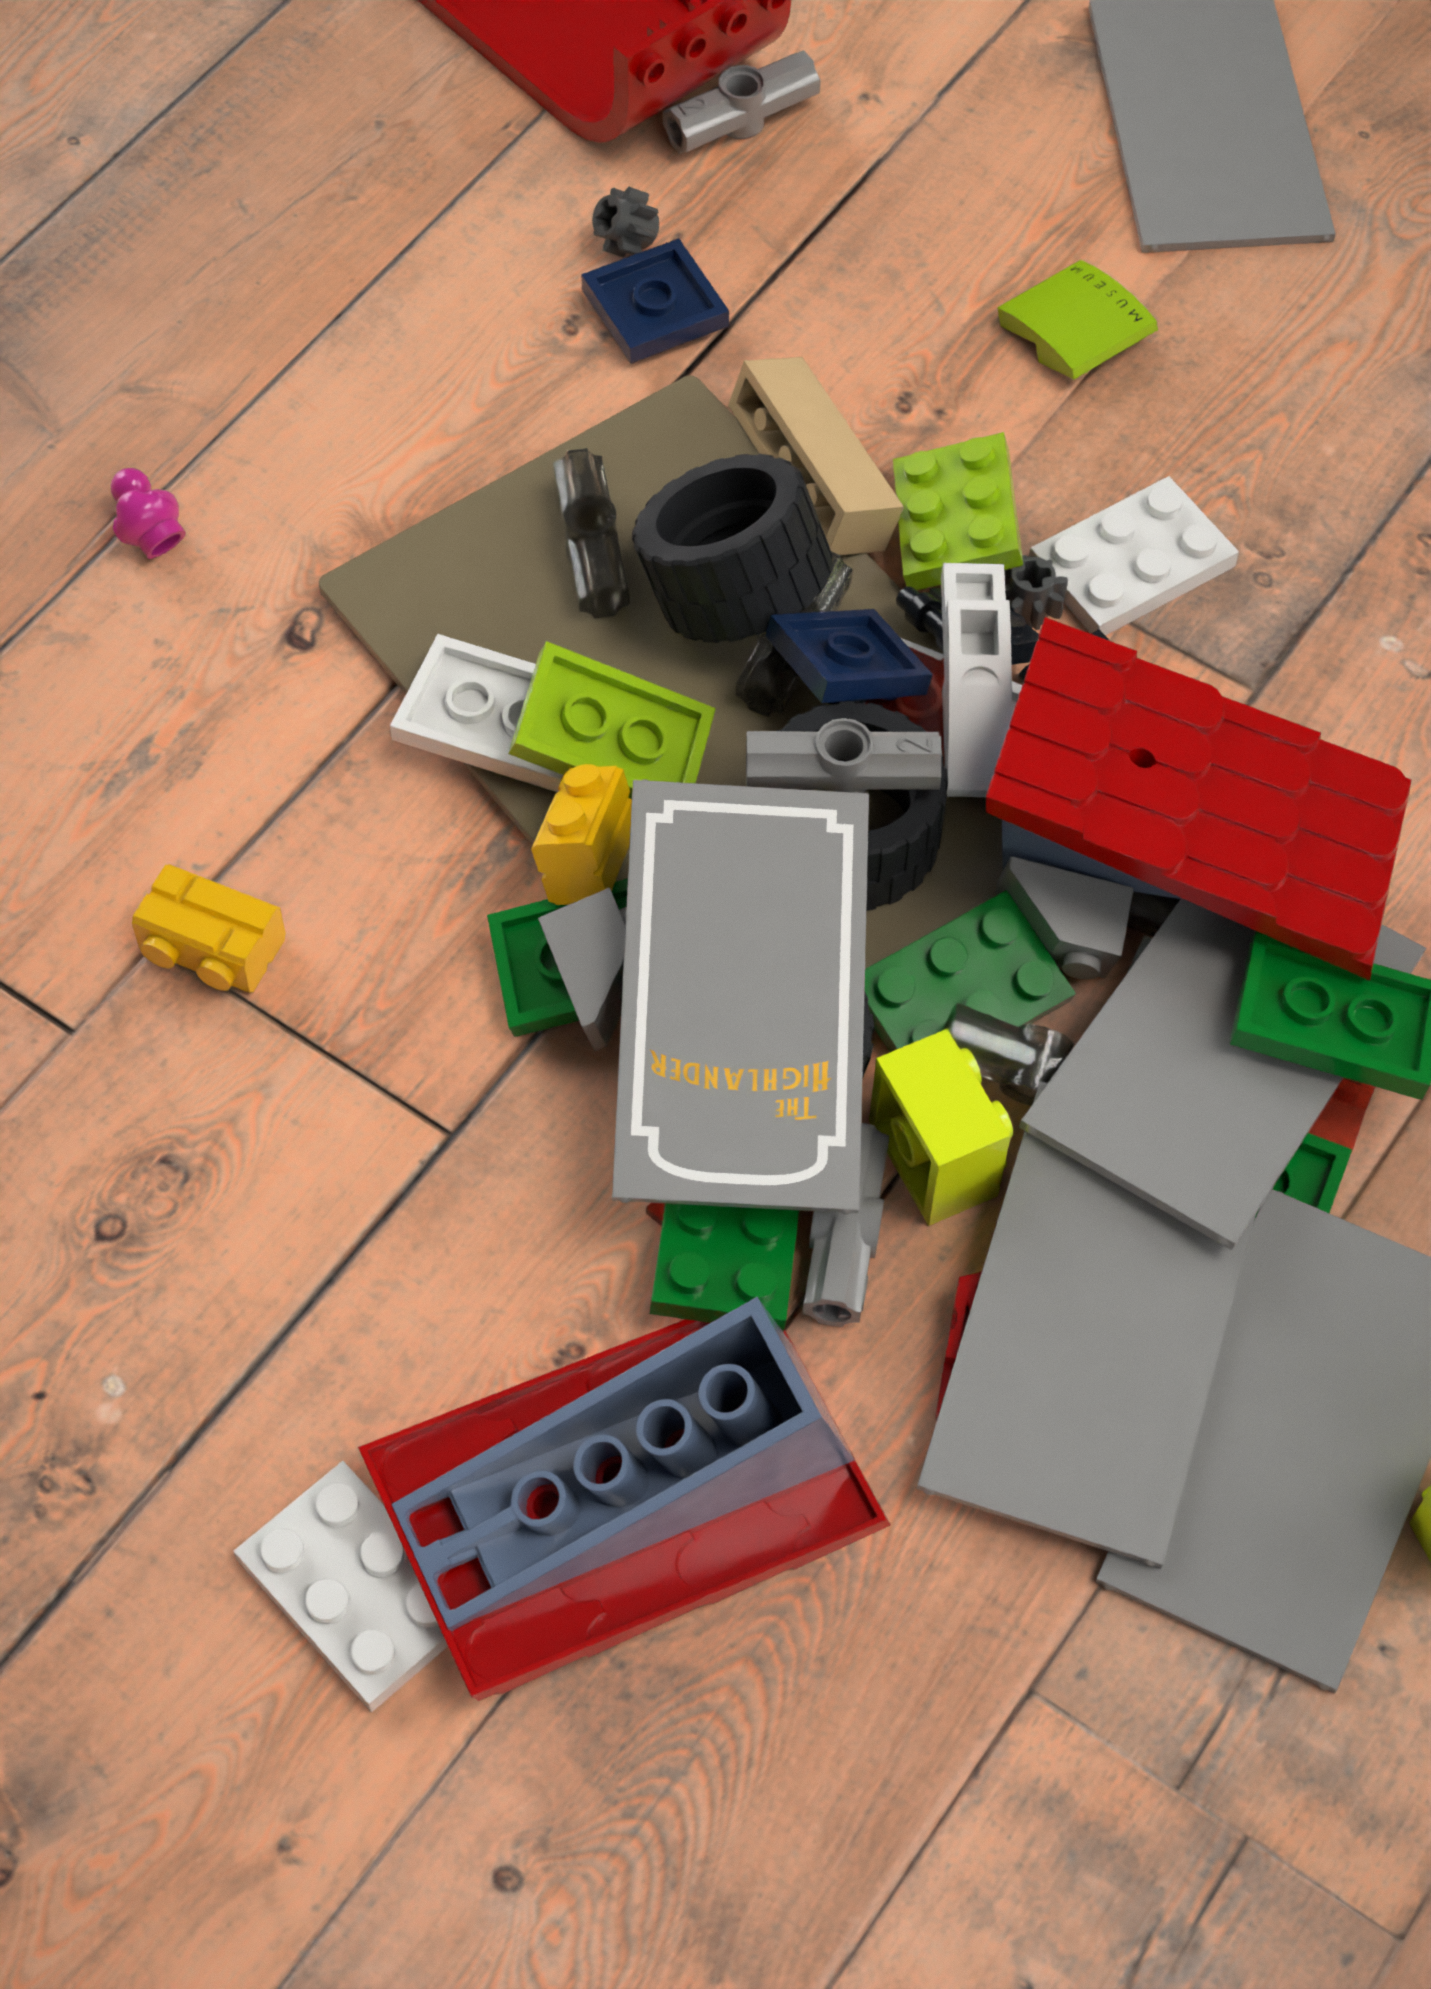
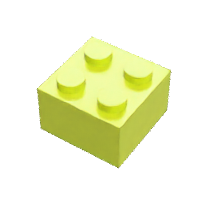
[869,1028,1013,1226]

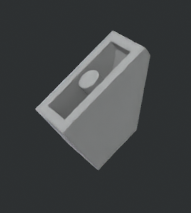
[995,856,1133,979]
[538,888,626,1051]

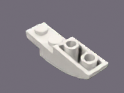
[941,563,1012,797]

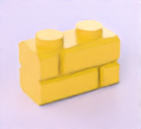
[531,764,632,905]
[131,864,286,993]

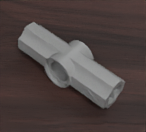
[662,50,820,154]
[746,718,942,793]
[803,1123,889,1327]

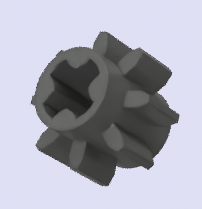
[592,186,660,257]
[1004,555,1068,630]

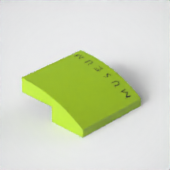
[997,260,1158,379]

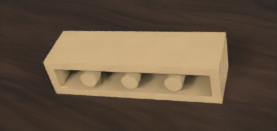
[728,357,904,556]

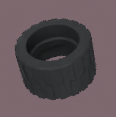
[632,454,833,643]
[777,701,948,911]

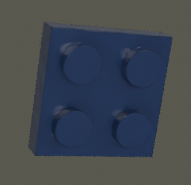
[581,238,729,364]
[765,609,933,704]

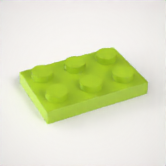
[893,432,1024,590]
[508,641,716,799]

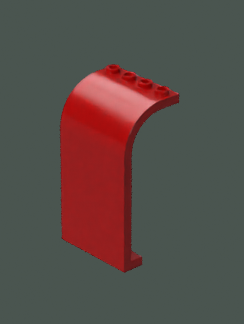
[417,0,791,143]

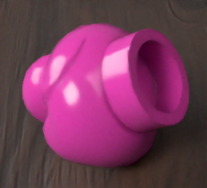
[111,468,186,559]

